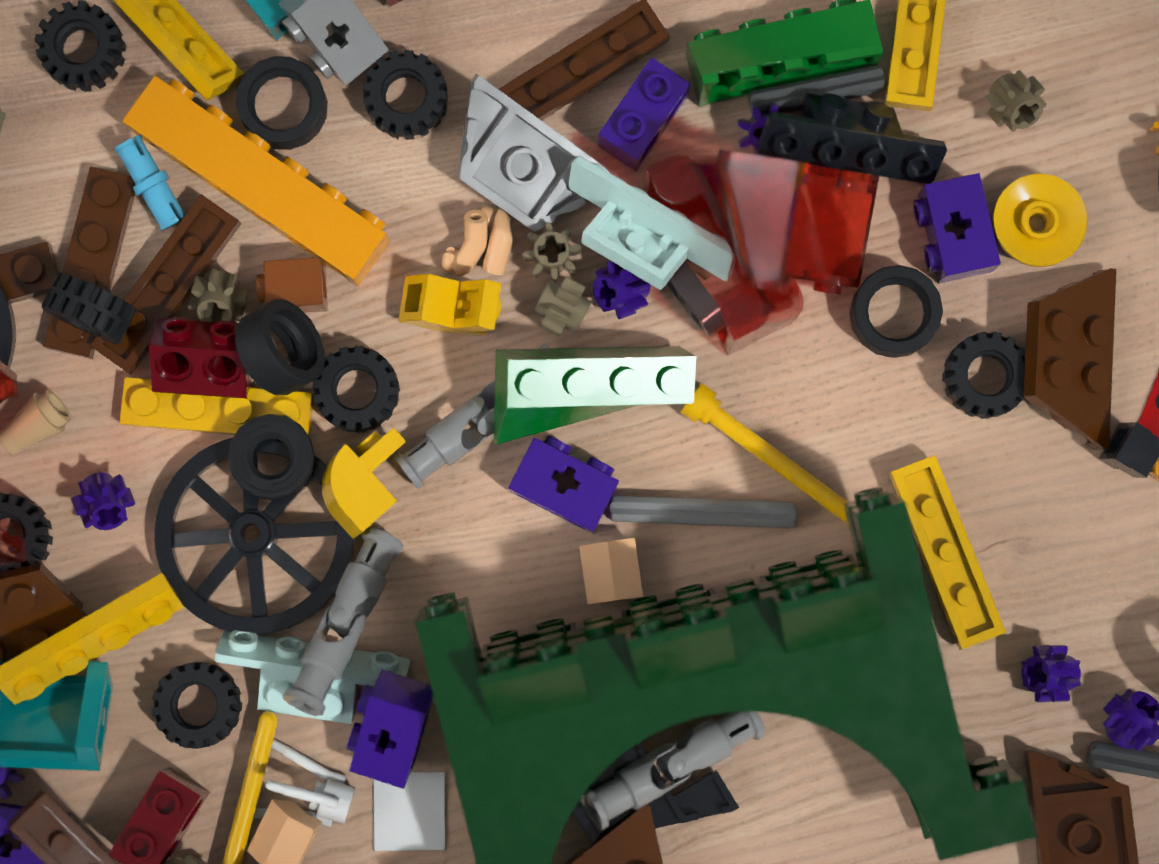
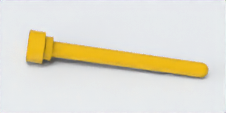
[680,382,848,525]
[222,711,278,864]

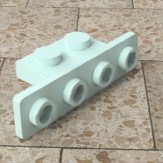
[569,156,738,290]
[214,630,411,724]

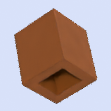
[256,257,328,313]

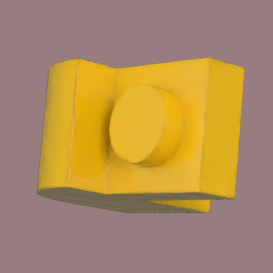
[398,274,502,336]
[322,427,406,539]

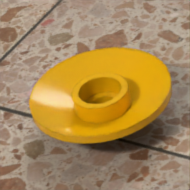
[993,173,1088,267]

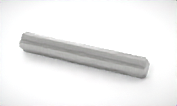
[609,496,797,528]

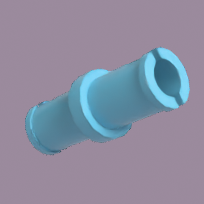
[114,134,186,231]

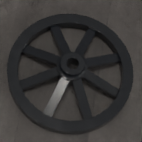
[154,438,355,634]

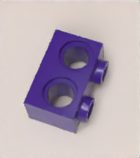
[598,57,690,172]

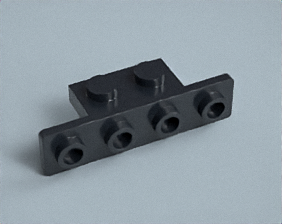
[756,92,947,184]

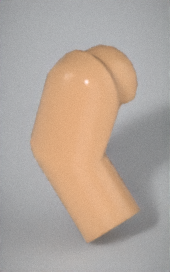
[481,206,513,275]
[442,210,488,276]

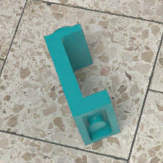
[0,660,113,771]

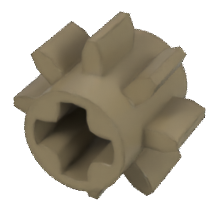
[985,70,1047,132]
[523,222,581,283]
[188,269,249,322]
[534,276,592,336]

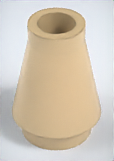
[0,390,71,455]

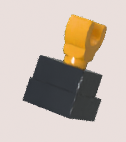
[1099,422,1159,481]

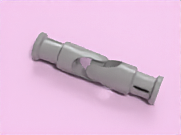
[393,343,549,489]
[283,528,403,716]
[581,711,765,830]

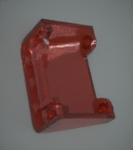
[715,149,879,295]
[643,154,804,356]

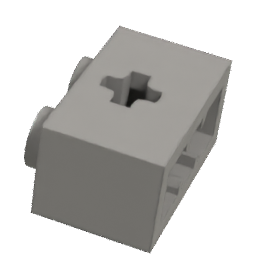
[278,0,389,85]

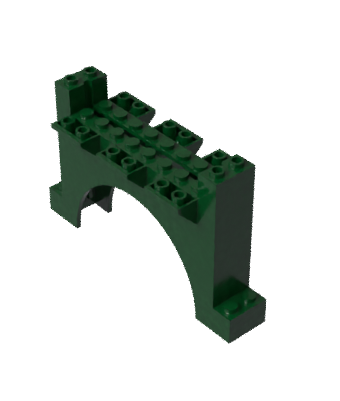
[415,487,1036,864]

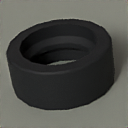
[236,56,328,150]
[849,265,943,358]
[235,299,325,396]

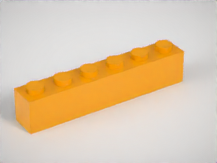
[122,76,390,287]

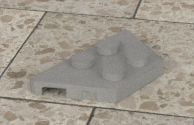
[457,74,623,232]

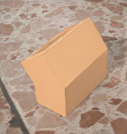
[579,538,644,605]
[247,799,323,864]

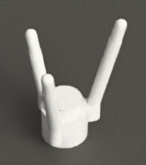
[254,739,355,827]

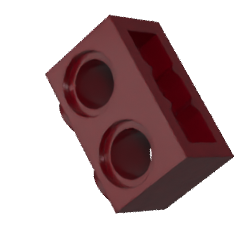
[149,317,252,399]
[108,768,210,864]

